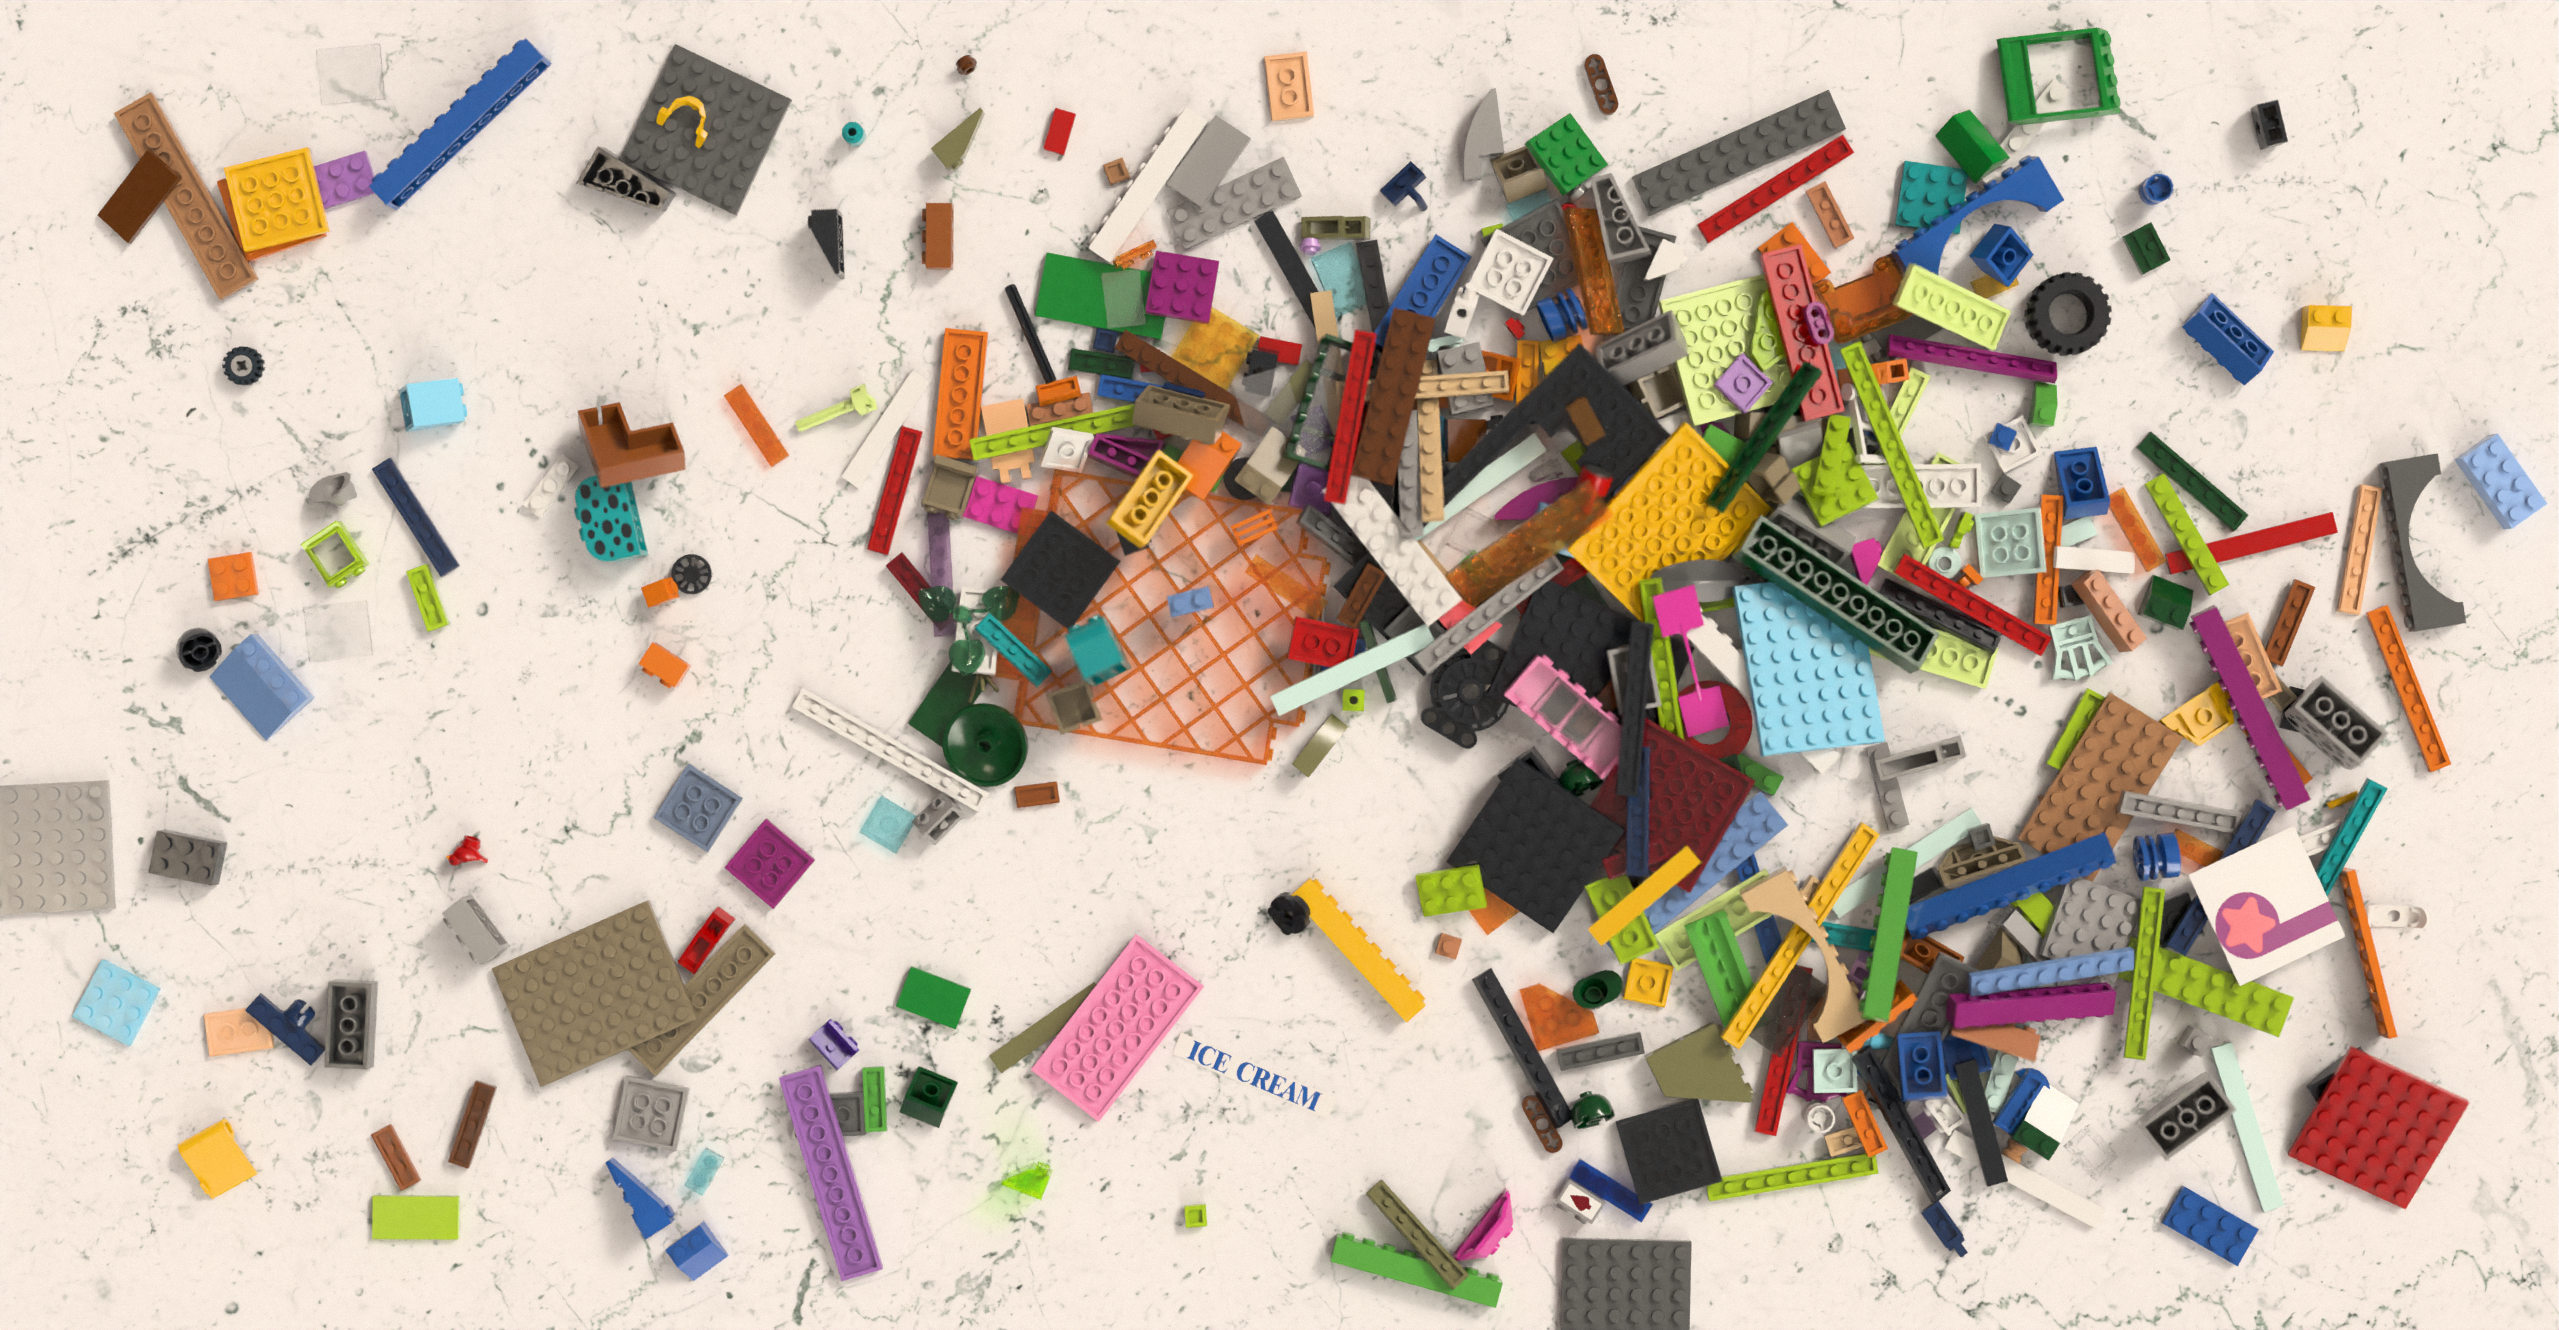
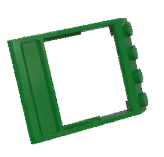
[1997,28,2121,125]

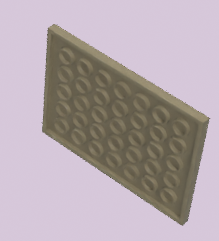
[492,900,698,1087]

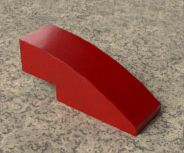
[678,906,735,975]

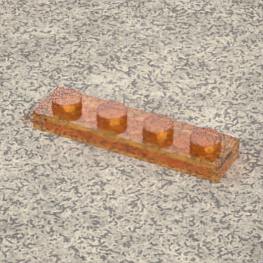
[724,384,790,467]
[2109,487,2166,572]
[1244,555,1328,620]

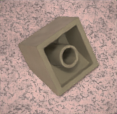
[1490,146,1548,203]

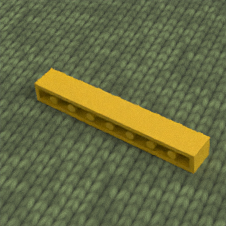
[1291,878,1426,1023]

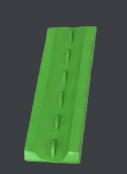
[1684,909,1769,1029]

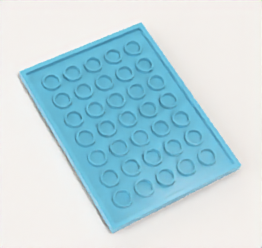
[1732,574,1885,757]

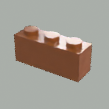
[922,203,954,270]

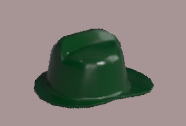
[1573,970,1623,1010]

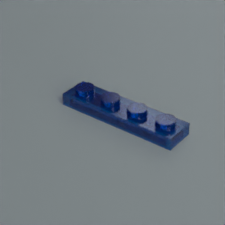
[1568,1158,1653,1223]

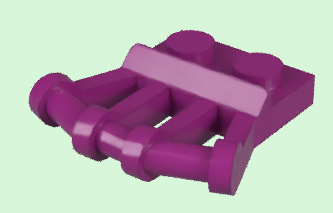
[1786,1041,1847,1103]

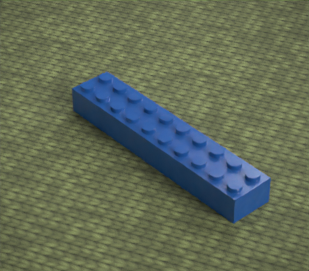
[369,38,552,210]

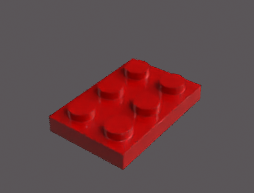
[1287,616,1359,667]

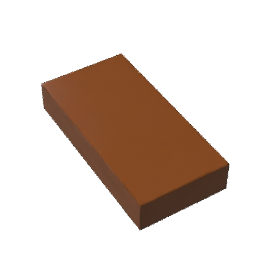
[1015,781,1060,808]

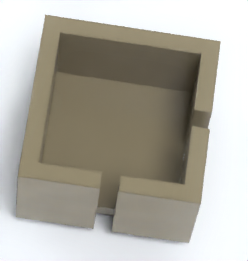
[1627,363,1685,419]
[1746,452,1801,505]
[1046,680,1103,735]

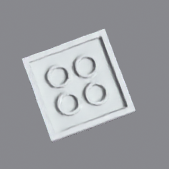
[1468,229,1553,316]

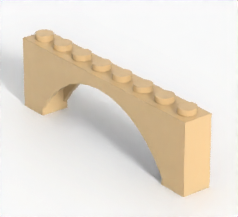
[1739,866,1868,1043]

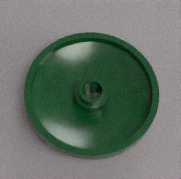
[942,703,1028,787]

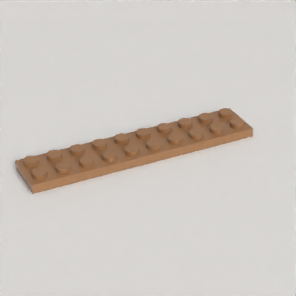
[114,92,259,300]

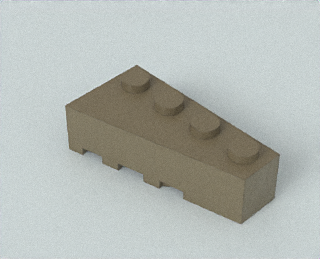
[1734,412,1829,446]

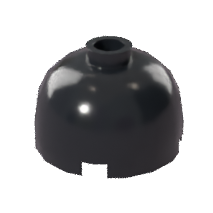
[176,628,222,672]

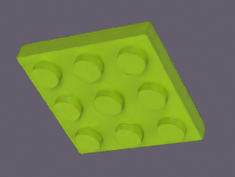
[1791,442,1879,528]

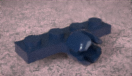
[245,993,325,1066]

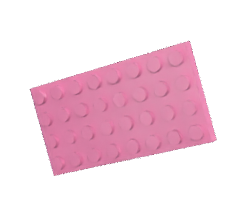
[1031,934,1204,1122]

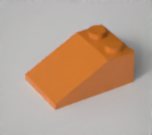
[1177,431,1242,501]

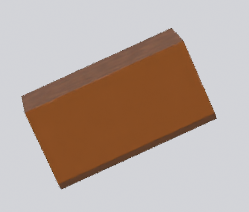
[1900,928,1964,974]

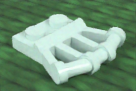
[2048,615,2113,681]

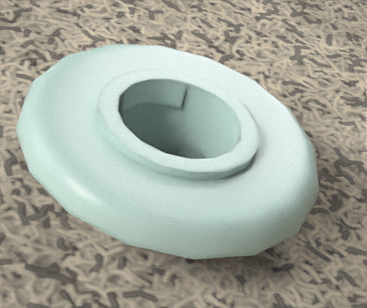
[1927,547,1961,579]

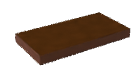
[98,150,182,243]

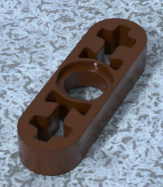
[1584,54,1619,115]
[1522,1095,1563,1153]

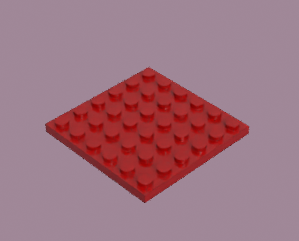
[2287,1046,2470,1210]

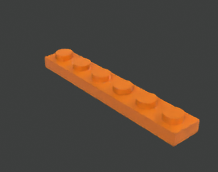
[2033,495,2063,625]

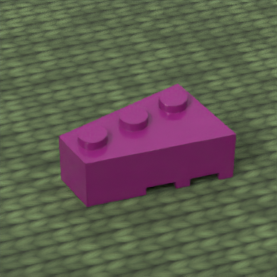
[1088,434,1164,478]

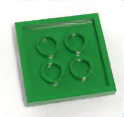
[1525,113,1608,196]

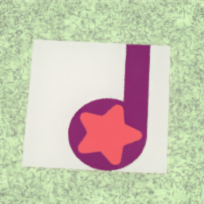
[2189,826,2345,986]

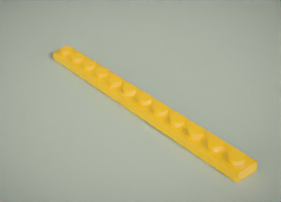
[1720,822,1880,1049]

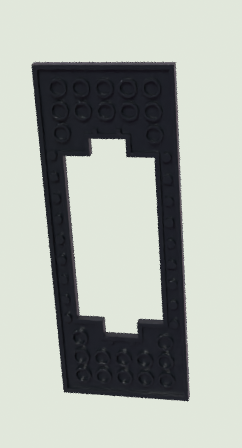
[1333,342,1670,676]

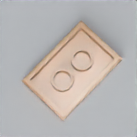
[1264,51,1314,121]
[204,1008,275,1057]

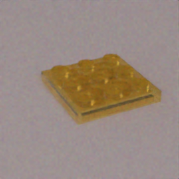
[1172,307,1260,391]

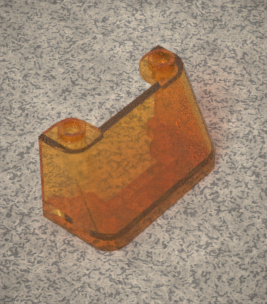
[1812,253,1913,344]

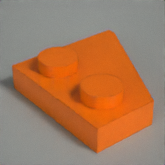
[1481,350,1521,401]

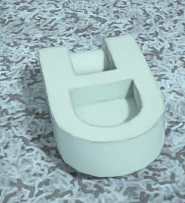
[1427,335,1464,353]

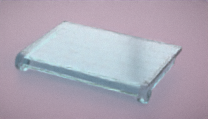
[1310,242,1367,317]

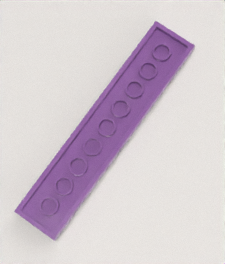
[779,1065,883,1281]

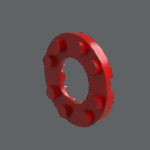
[1678,680,1753,759]

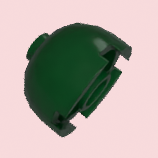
[1559,760,1603,797]
[1570,1091,1615,1129]

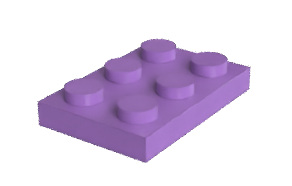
[314,150,375,210]

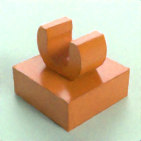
[1956,564,1983,588]

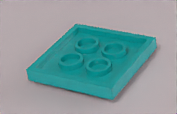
[1895,161,1968,234]

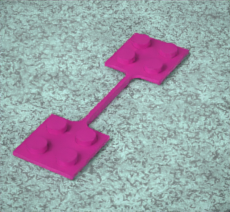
[1652,584,1729,737]

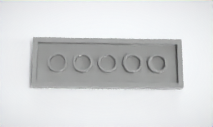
[1167,157,1302,250]

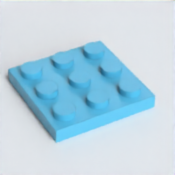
[72,959,161,1046]

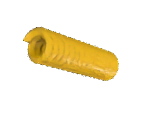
[2326,790,2358,810]

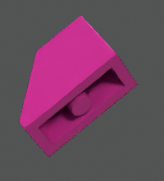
[1849,538,1882,585]

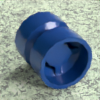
[2139,174,2173,205]

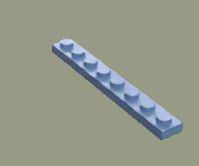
[1968,947,2134,996]

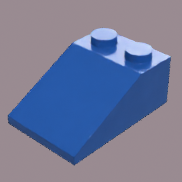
[2054,447,2110,520]
[1897,1031,1948,1102]

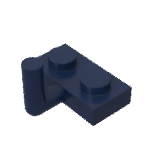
[1380,161,1428,211]

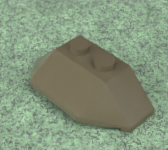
[1938,836,2027,889]
[1974,928,2024,971]

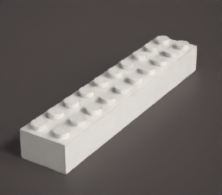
[1680,608,1840,774]

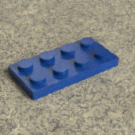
[2161,1185,2259,1266]

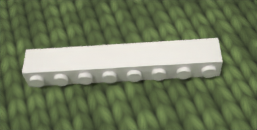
[1088,107,1208,264]

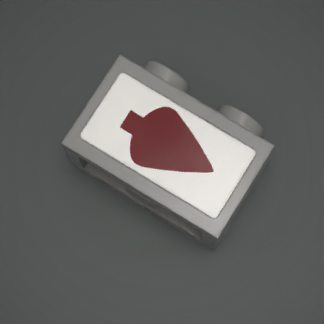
[1554,1177,1606,1224]

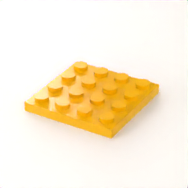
[224,147,330,252]

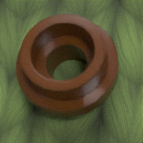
[956,55,977,75]

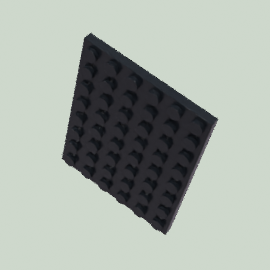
[1487,580,1695,738]

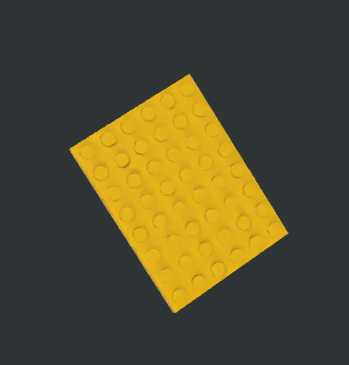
[1566,422,1772,622]

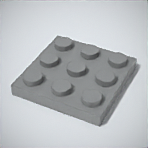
[613,1075,690,1152]

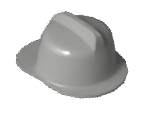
[309,472,357,506]

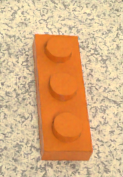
[1841,1089,1888,1158]

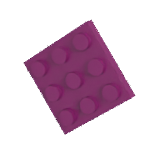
[1145,251,1219,324]
[724,818,816,909]

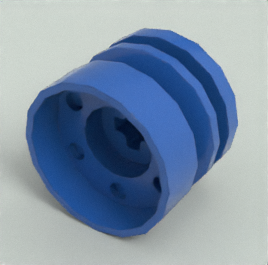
[1536,287,1588,344]
[2133,833,2181,881]

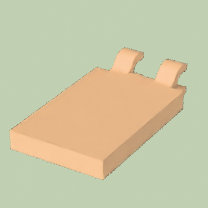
[981,399,1035,483]

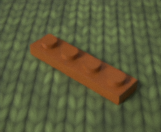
[2265,579,2316,667]

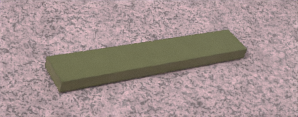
[989,982,1097,1073]
[1365,1179,1469,1290]

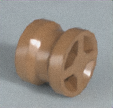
[2001,1138,2028,1164]

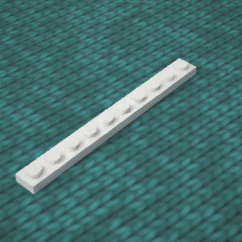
[792,688,990,812]

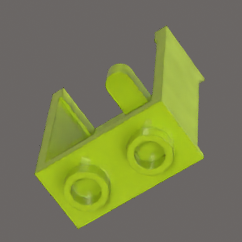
[300,521,369,589]

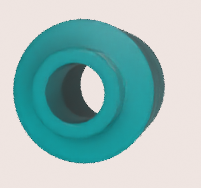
[842,122,866,146]

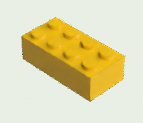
[1106,450,1194,548]

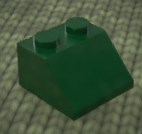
[2137,575,2194,630]
[899,1066,958,1128]

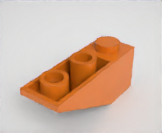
[1837,358,1910,391]

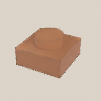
[1435,932,1462,960]

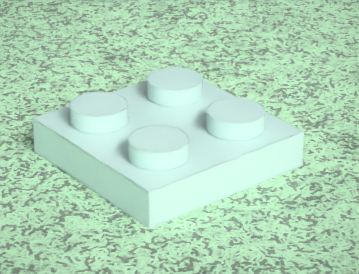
[1812,1048,1857,1093]

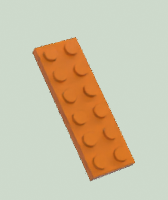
[933,328,988,460]

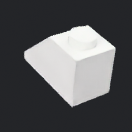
[1644,239,1688,282]

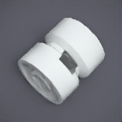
[1803,1102,1835,1133]

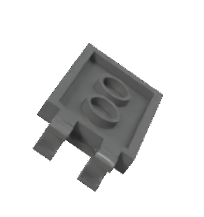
[1859,306,1944,363]

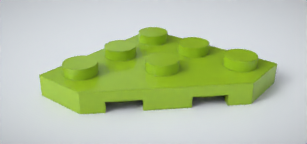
[1749,289,1785,372]

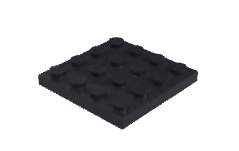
[1000,510,1121,629]
[1615,1099,1722,1205]

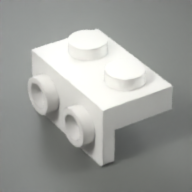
[1921,1093,1967,1136]

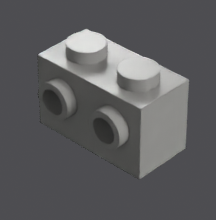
[912,792,965,845]

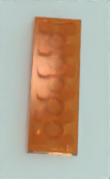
[1564,208,1624,335]

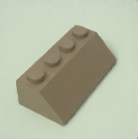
[1132,385,1230,445]

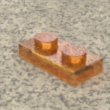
[1112,240,1157,269]

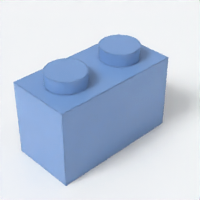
[1167,586,1214,618]

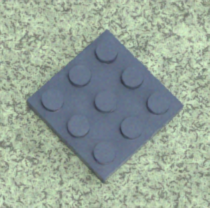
[653,763,743,852]

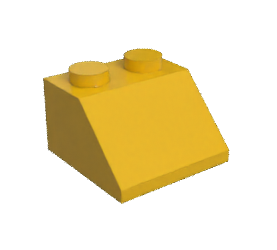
[2300,305,2352,351]

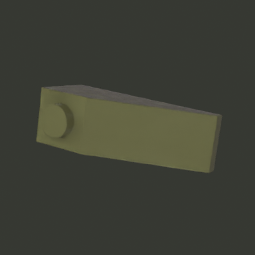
[931,108,985,171]

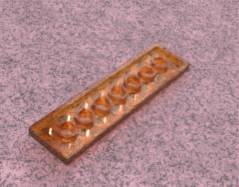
[1445,479,1614,609]

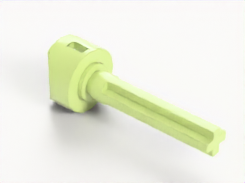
[795,383,877,432]

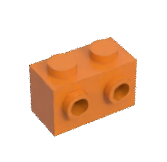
[638,642,692,688]

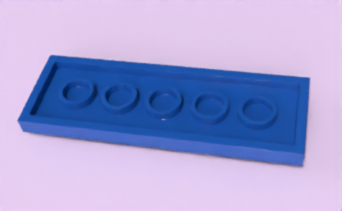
[1374,234,1472,350]

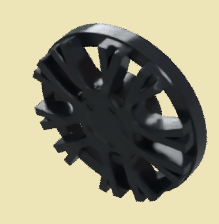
[671,554,712,594]

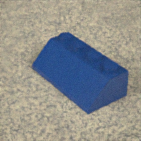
[2182,293,2274,386]

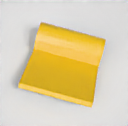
[178,1119,257,1199]

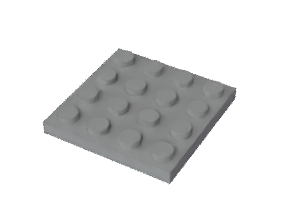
[2038,877,2141,982]

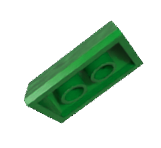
[1935,109,2010,184]

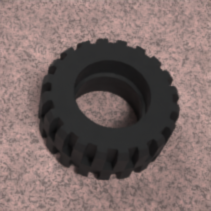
[2024,272,2112,356]

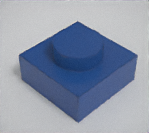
[1988,423,2017,451]

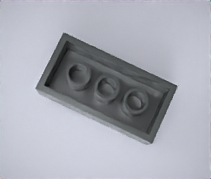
[324,979,378,1070]

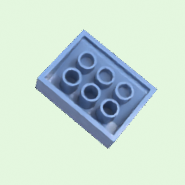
[209,634,315,741]

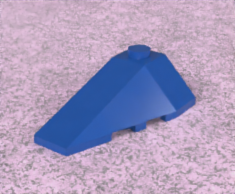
[605,1158,675,1240]

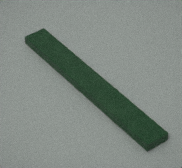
[1705,361,1823,514]

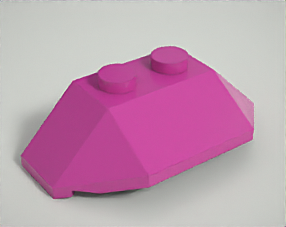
[1452,1188,1513,1261]

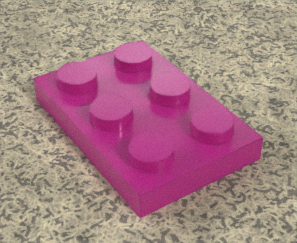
[964,476,1038,537]

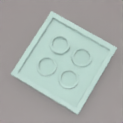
[1975,507,2047,578]

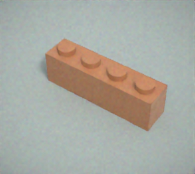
[2071,570,2147,652]

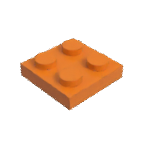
[208,552,259,601]

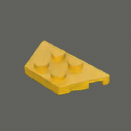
[2158,681,2234,746]

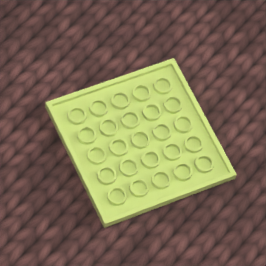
[1658,274,1791,427]

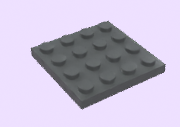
[1480,199,1596,315]

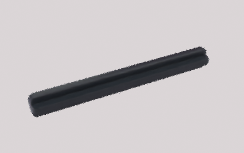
[1005,284,1056,384]

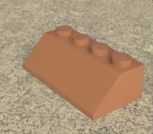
[1948,1023,2040,1062]

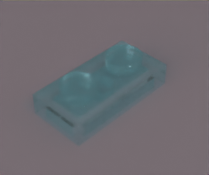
[684,1147,725,1196]

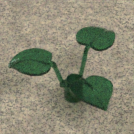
[919,586,1020,676]

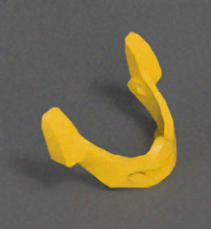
[656,96,708,148]

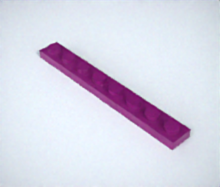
[1887,334,2058,383]

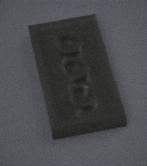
[1749,964,1826,1057]

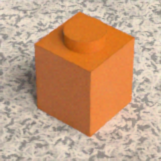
[641,577,679,608]

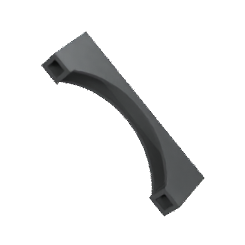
[2379,453,2466,632]

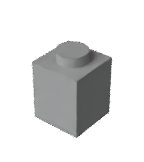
[2177,1025,2213,1057]

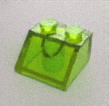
[1001,1161,1053,1200]

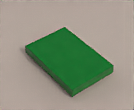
[896,966,971,1029]

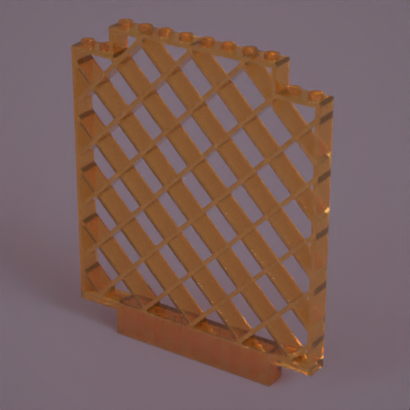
[994,469,1331,765]

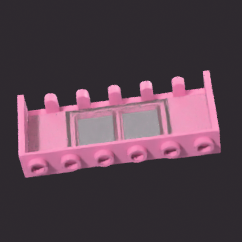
[1503,654,1621,779]

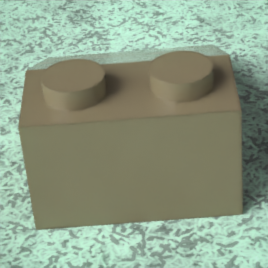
[1234,426,1307,505]

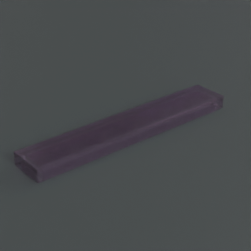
[927,512,956,637]

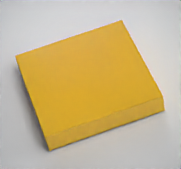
[1623,958,1674,1008]

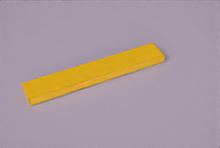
[1588,846,1701,946]

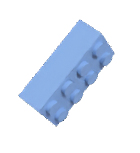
[2454,433,2547,529]

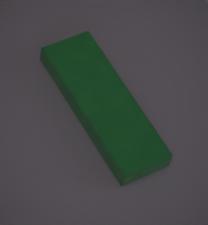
[1068,348,1135,380]

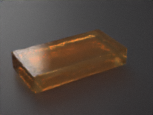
[1566,396,1606,445]

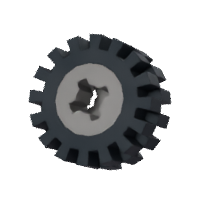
[222,346,265,385]

